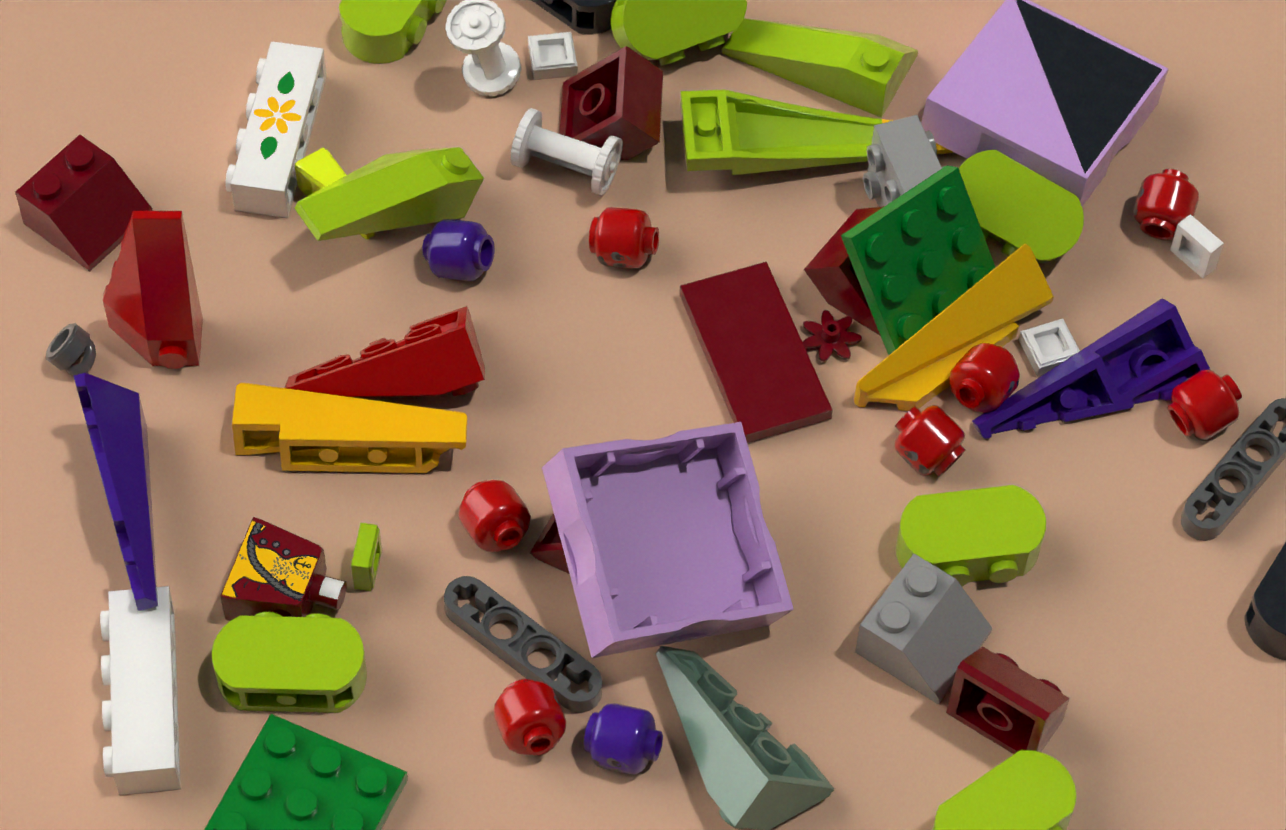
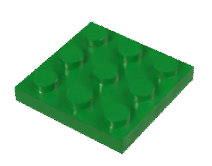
[841,165,995,355]
[204,714,408,830]

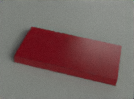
[679,261,833,443]

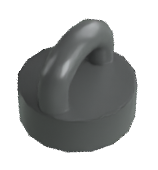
[46,323,96,376]

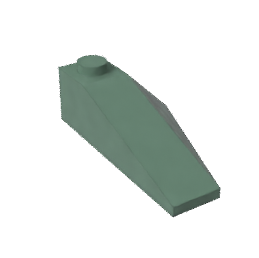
[656,646,834,830]

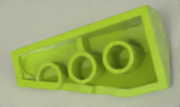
[722,18,918,118]
[294,147,484,241]

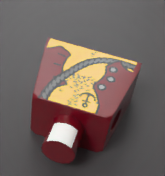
[220,517,347,621]

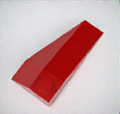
[103,211,203,369]
[285,306,485,397]

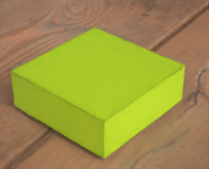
[351,523,382,591]

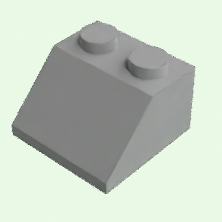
[855,554,992,705]

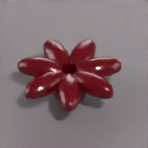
[803,310,862,362]

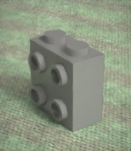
[863,115,945,207]

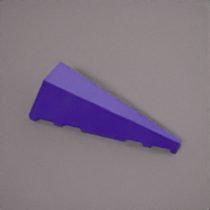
[972,298,1211,439]
[73,373,158,611]

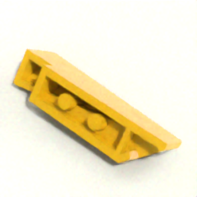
[854,244,1054,411]
[232,382,467,473]

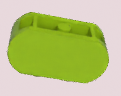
[339,0,447,64]
[611,0,747,65]
[959,150,1084,263]
[896,485,1046,586]
[212,612,367,713]
[932,750,1076,830]

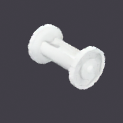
[445,0,521,97]
[510,108,622,196]

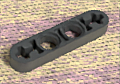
[1181,398,1286,541]
[444,576,602,713]

